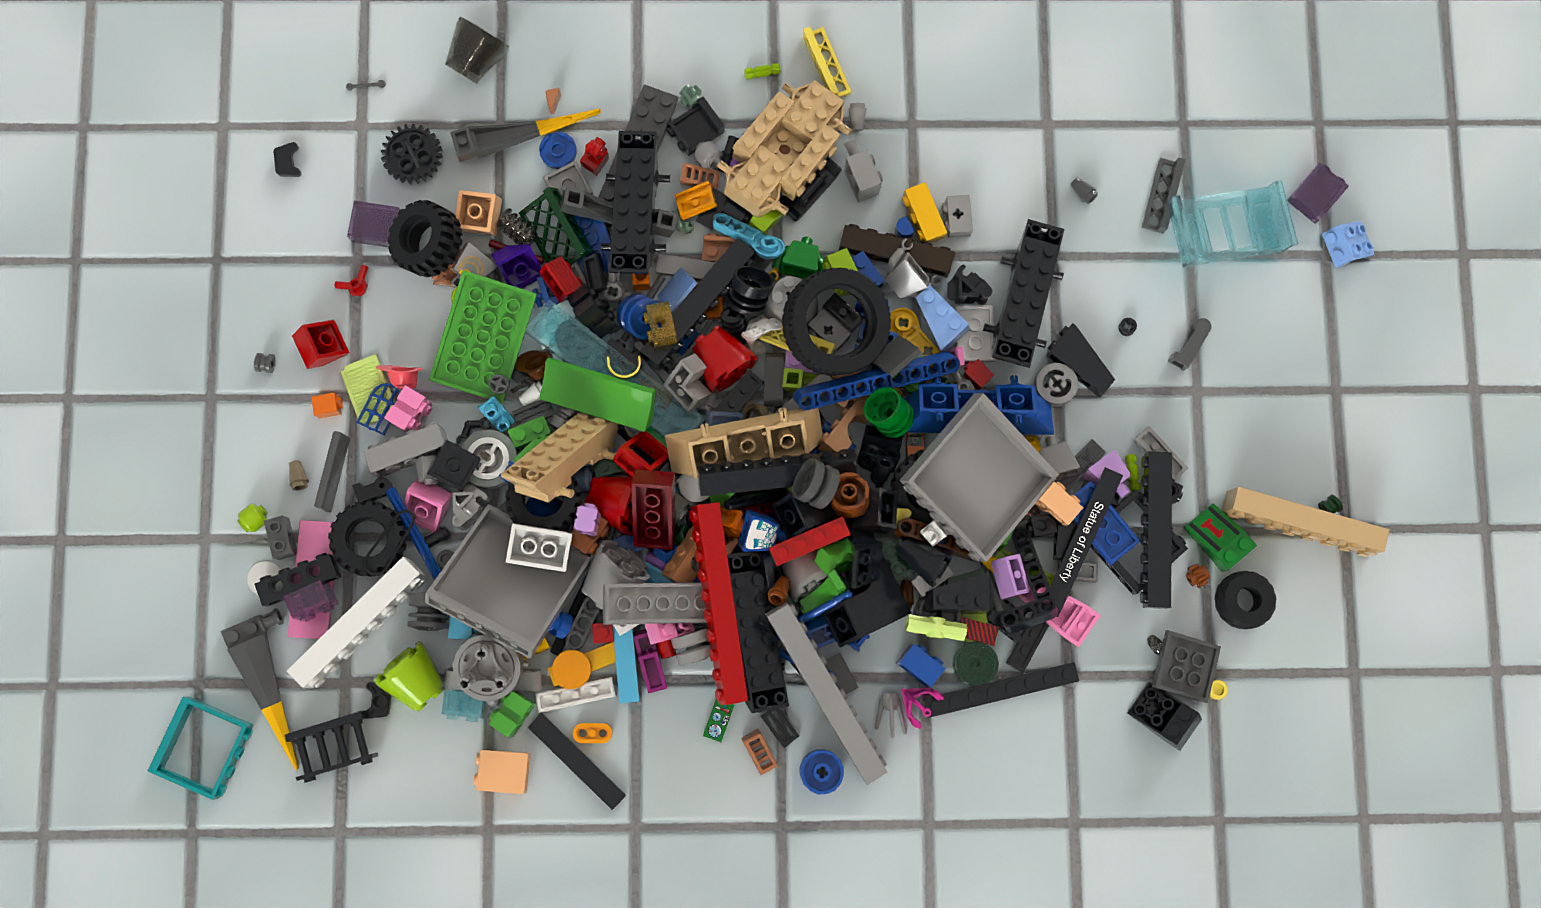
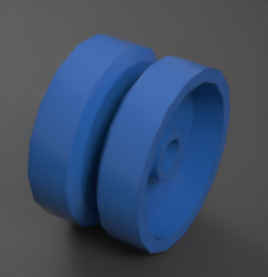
[617,294,666,340]
[799,749,844,794]

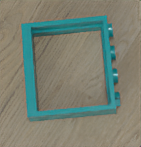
[148,697,254,800]

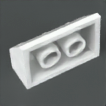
[506,523,572,572]

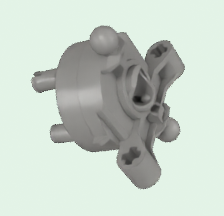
[445,631,541,706]

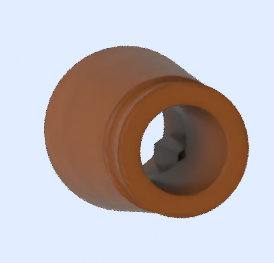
[768,576,790,606]

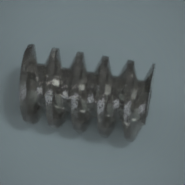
[497,208,538,246]

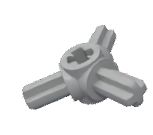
[598,263,631,303]

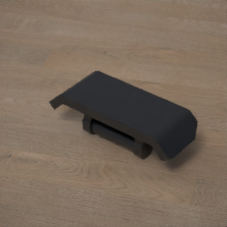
[779,157,842,221]

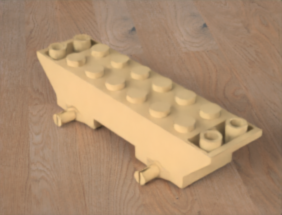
[665,408,823,479]
[501,412,618,502]

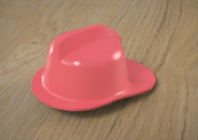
[376,365,423,389]

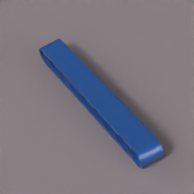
[793,351,960,410]

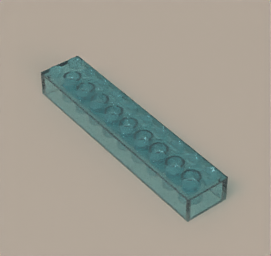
[525,300,704,439]

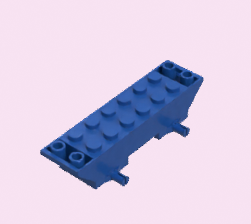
[904,375,1054,435]

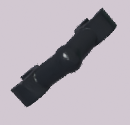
[456,417,491,444]

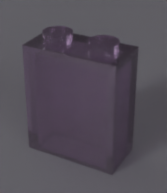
[1286,163,1349,224]
[347,201,401,247]

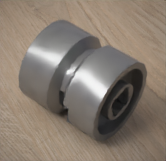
[548,405,579,430]

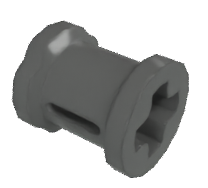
[257,608,283,632]

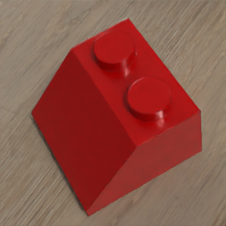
[292,320,350,369]

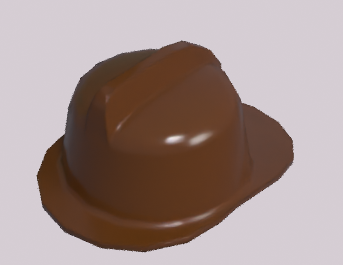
[515,350,553,380]

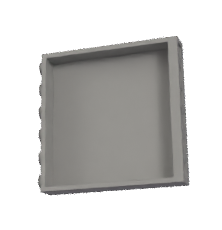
[900,393,1059,562]
[425,504,591,659]

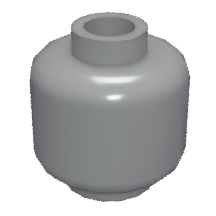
[694,141,722,169]

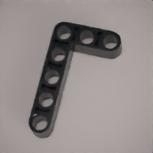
[1000,528,1059,633]

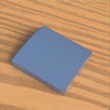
[657,267,697,312]

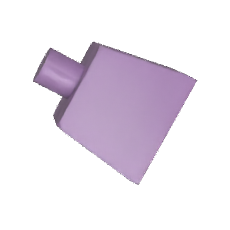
[1083,449,1131,498]

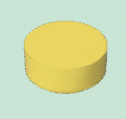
[1210,680,1228,700]

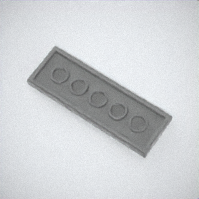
[603,583,706,625]

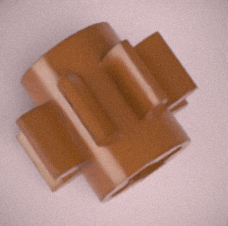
[1185,563,1210,588]

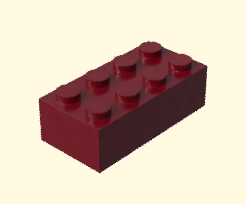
[631,469,676,550]

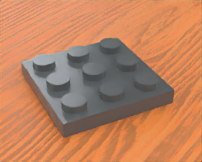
[1152,630,1221,703]

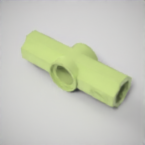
[905,614,967,641]

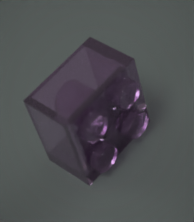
[283,580,339,622]

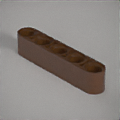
[894,518,976,562]

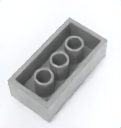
[363,423,448,478]

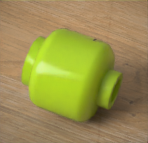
[237,504,268,532]

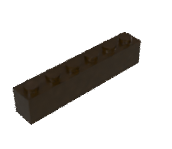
[839,224,955,278]

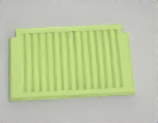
[340,354,395,425]

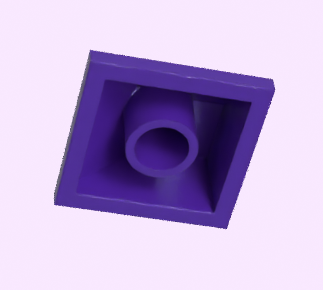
[491,244,542,289]

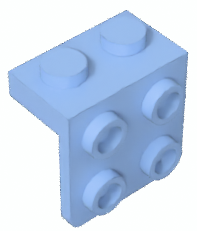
[1322,221,1374,268]

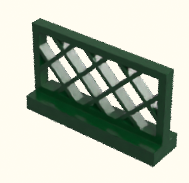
[519,187,593,265]

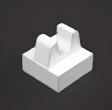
[920,520,948,546]

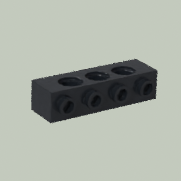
[254,553,342,607]

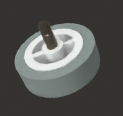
[461,430,518,489]

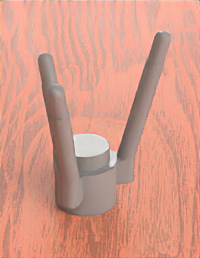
[875,693,907,738]

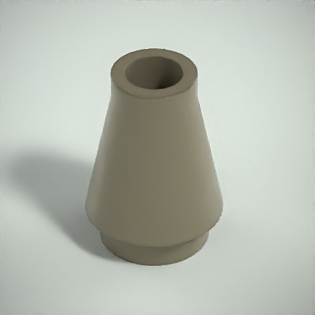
[289,461,309,491]

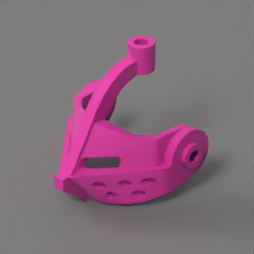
[901,687,944,729]

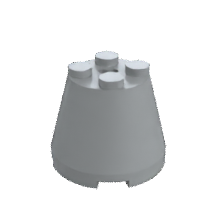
[763,276,818,327]
[581,540,650,609]
[781,549,845,605]

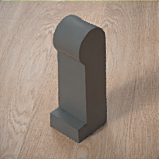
[1168,318,1212,371]

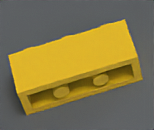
[902,182,947,243]

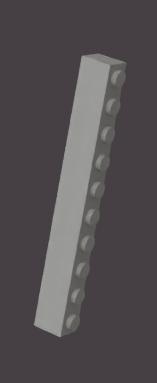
[765,602,887,785]

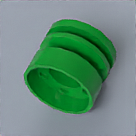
[864,387,915,438]

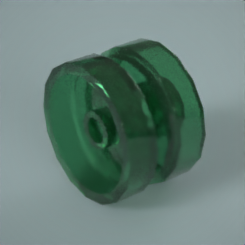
[952,642,999,686]

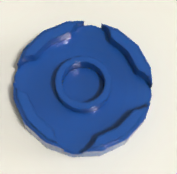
[539,132,577,169]

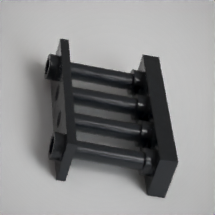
[285,710,378,783]

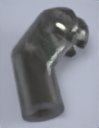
[1147,635,1162,655]

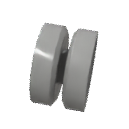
[671,626,711,665]

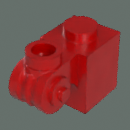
[580,137,609,176]

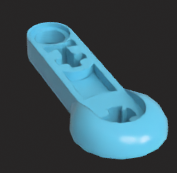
[713,213,785,260]

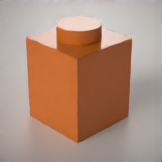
[311,393,343,419]

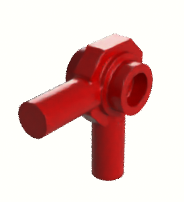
[334,265,368,296]

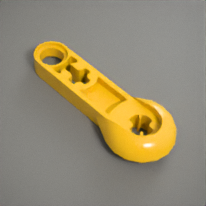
[889,308,949,369]

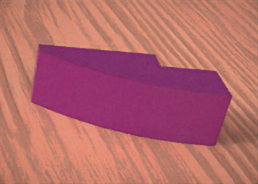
[633,629,667,694]

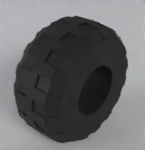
[1214,571,1277,629]

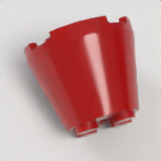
[692,325,758,394]
[584,477,633,536]

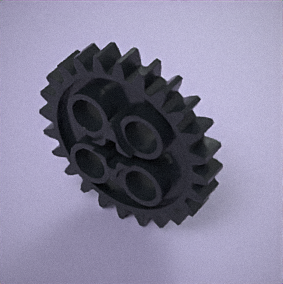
[380,123,443,185]

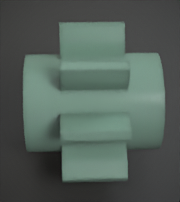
[680,84,702,108]

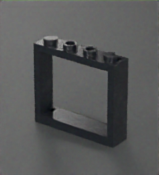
[1090,490,1188,595]

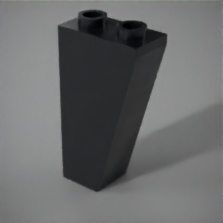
[1046,323,1115,398]

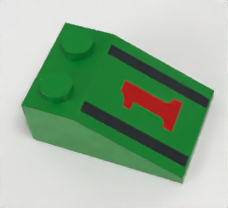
[1184,503,1257,572]

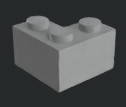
[663,354,711,413]

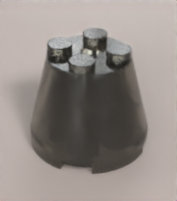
[445,17,509,84]

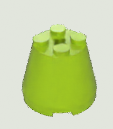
[373,641,443,711]

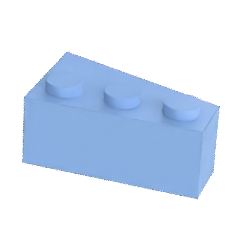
[916,285,970,352]

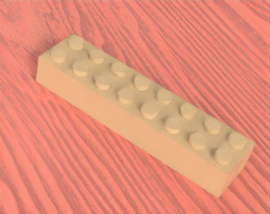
[1222,487,1390,557]

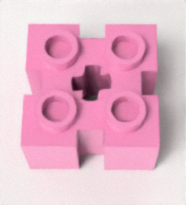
[384,385,432,432]

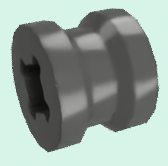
[254,353,276,373]
[489,374,510,394]

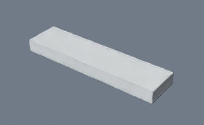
[535,677,616,713]

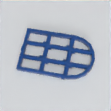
[356,383,400,436]

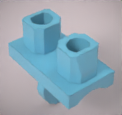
[478,396,515,432]

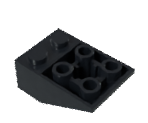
[1127,682,1202,751]

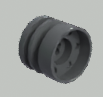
[407,593,449,631]

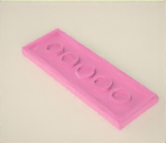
[287,520,337,639]

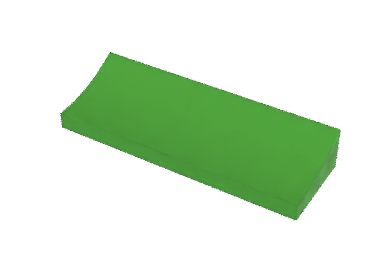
[539,357,655,432]

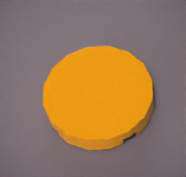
[552,650,591,689]

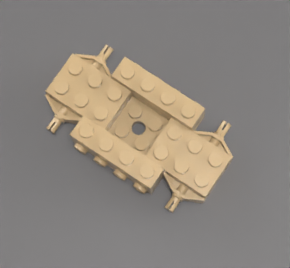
[717,80,852,218]

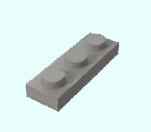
[1134,426,1189,481]

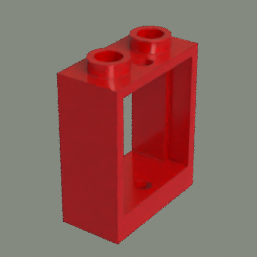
[612,431,669,477]

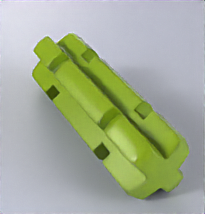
[744,63,781,79]
[1125,454,1141,492]

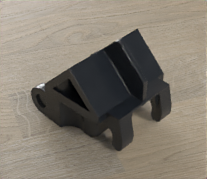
[947,264,993,305]

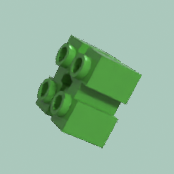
[489,691,536,738]

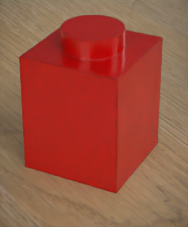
[962,359,994,390]
[592,623,614,644]

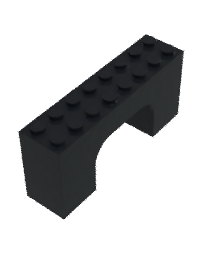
[771,492,912,648]

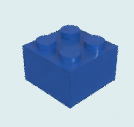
[896,644,946,688]

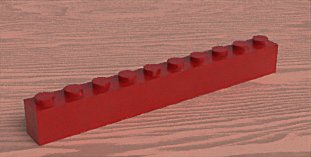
[689,502,748,705]

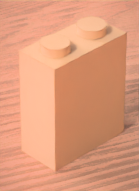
[474,749,531,794]

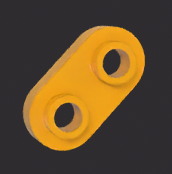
[573,723,613,743]

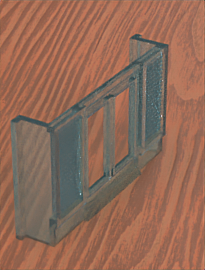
[1168,180,1298,267]

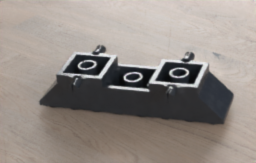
[601,131,670,274]
[983,219,1065,368]
[727,551,789,713]

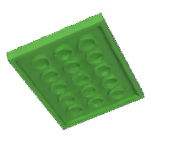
[429,270,538,403]

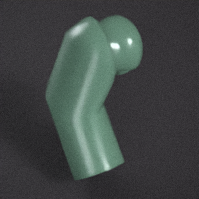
[672,210,694,234]

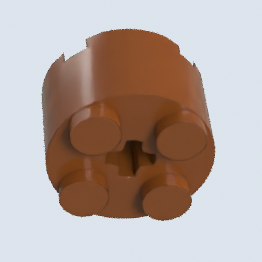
[830,472,870,518]

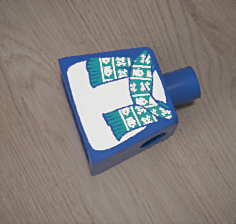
[737,509,786,551]

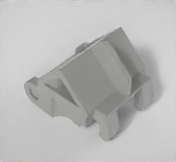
[452,484,492,530]

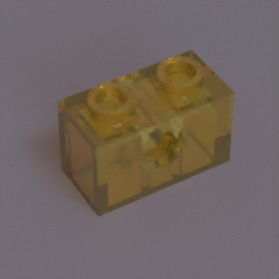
[643,301,677,348]

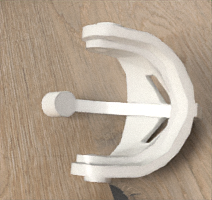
[741,315,782,354]

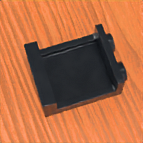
[666,96,725,156]

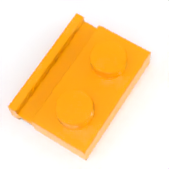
[675,181,717,220]

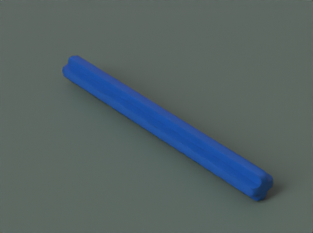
[386,487,441,581]

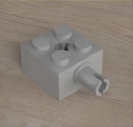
[844,139,883,203]

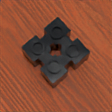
[567,284,617,340]

